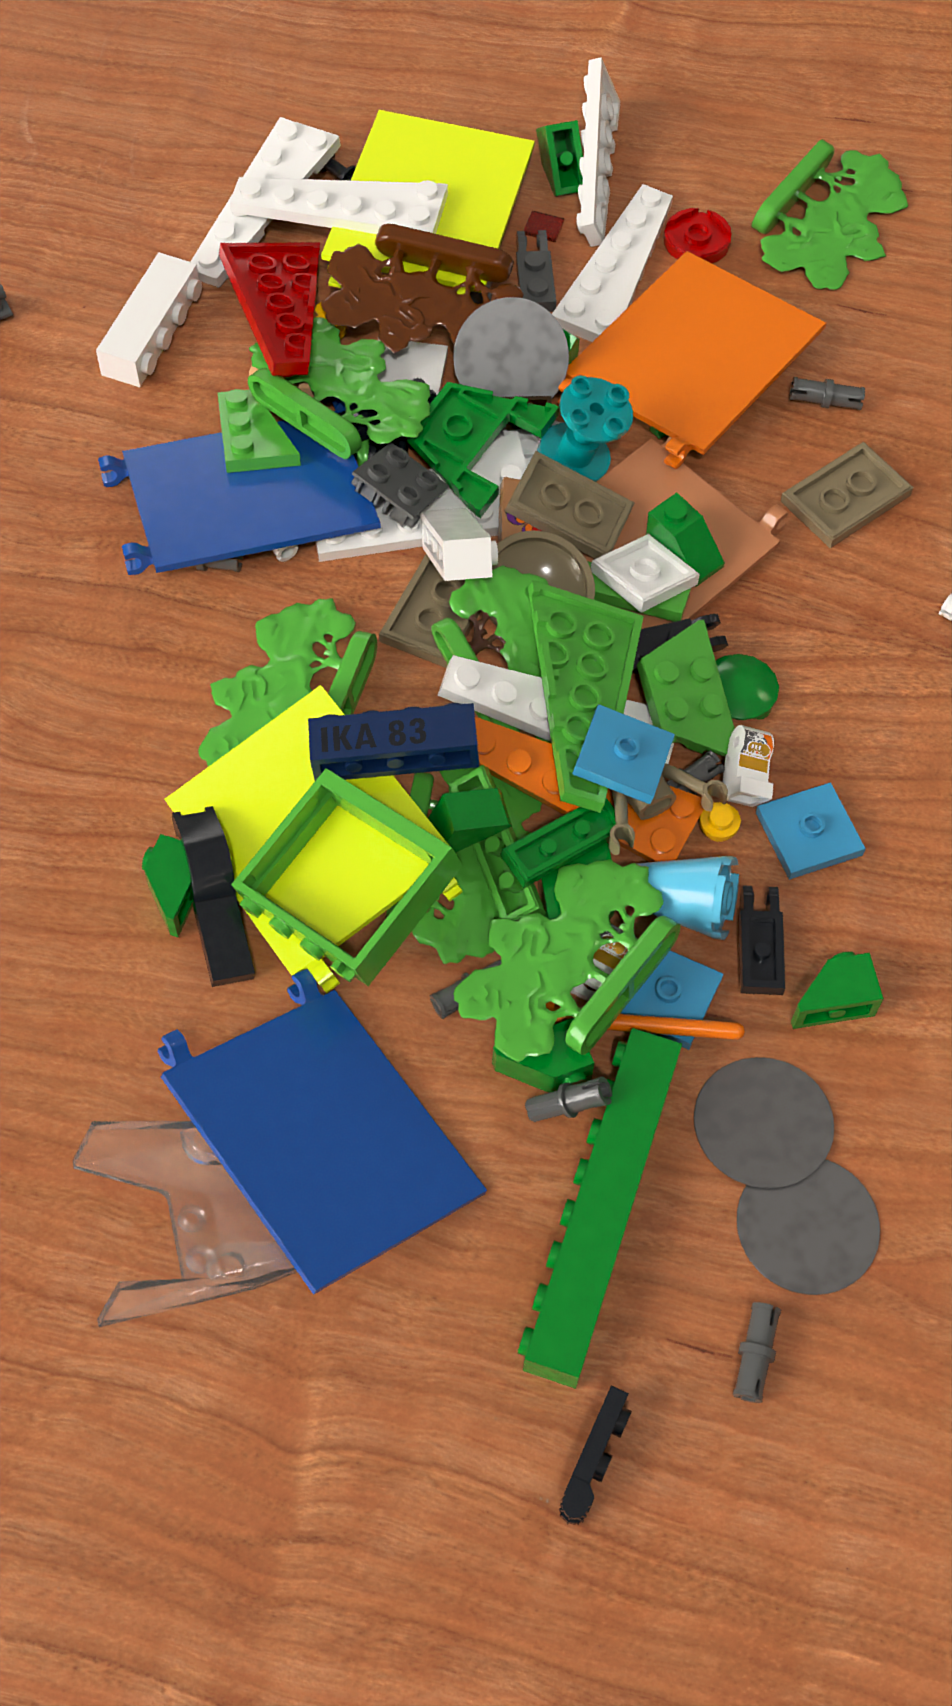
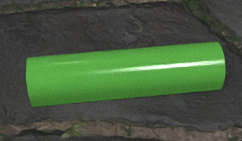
[449,765,546,921]

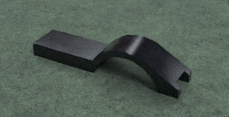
[172,806,255,987]

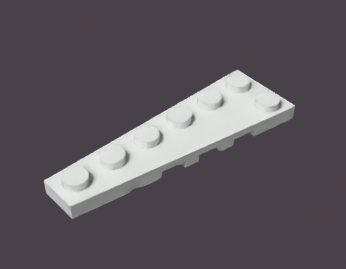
[190,117,341,288]

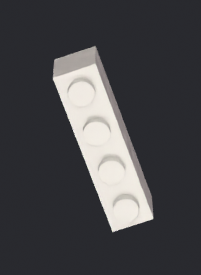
[96,252,202,387]
[421,508,498,581]

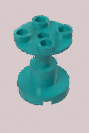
[537,375,633,482]

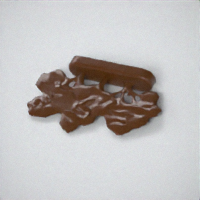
[321,223,524,353]

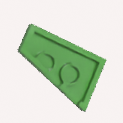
[217,389,301,473]

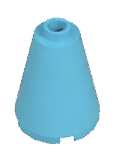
[636,856,739,940]

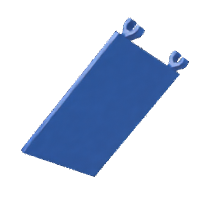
[98,411,381,575]
[157,969,487,1295]

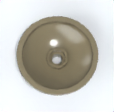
[489,530,595,626]

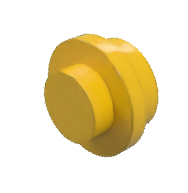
[699,802,741,842]

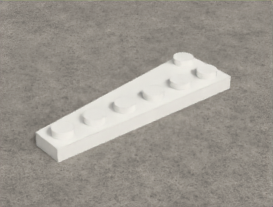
[577,57,620,247]
[230,177,448,234]
[552,184,673,342]
[438,655,674,764]

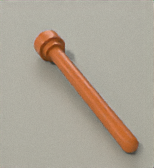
[546,1001,745,1040]

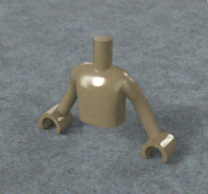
[609,763,728,855]

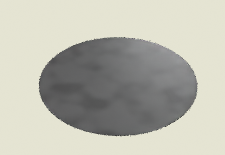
[453,297,569,398]
[694,1057,834,1188]
[737,1159,880,1295]

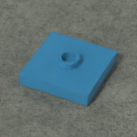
[572,704,675,804]
[756,782,866,880]
[620,951,724,1050]

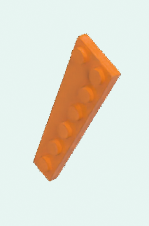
[475,716,704,862]

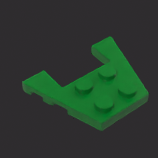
[407,382,559,519]

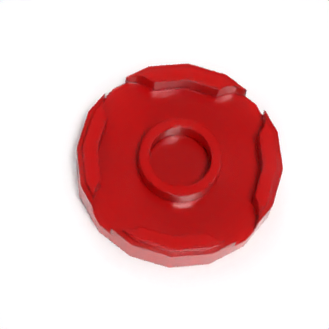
[664,208,732,263]

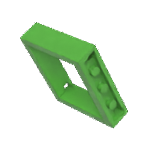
[231,768,463,986]

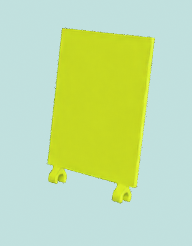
[321,110,535,294]
[164,685,463,993]

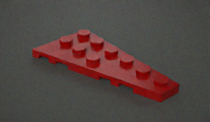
[219,242,320,377]

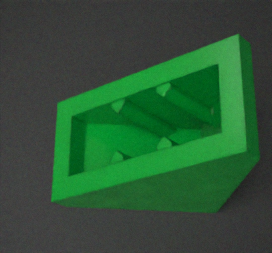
[428,788,512,853]

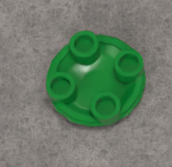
[716,654,779,720]

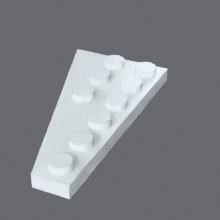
[315,430,527,562]

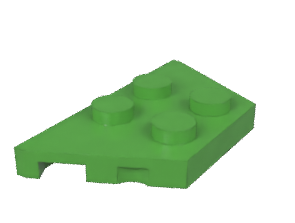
[637,620,735,762]

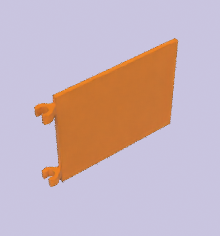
[558,251,826,469]

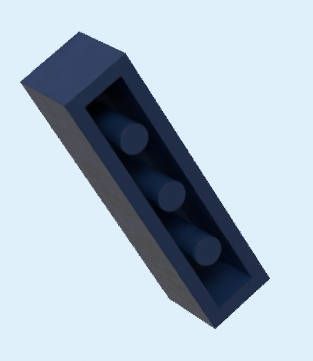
[308,703,479,781]

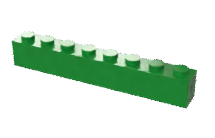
[517,1028,682,1389]

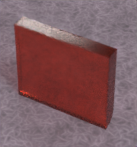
[523,211,564,242]

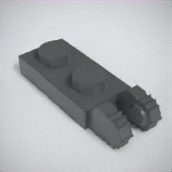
[516,230,556,312]

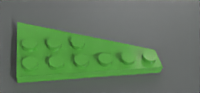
[528,580,644,813]

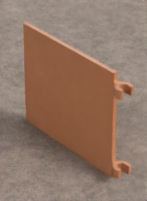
[580,436,788,629]

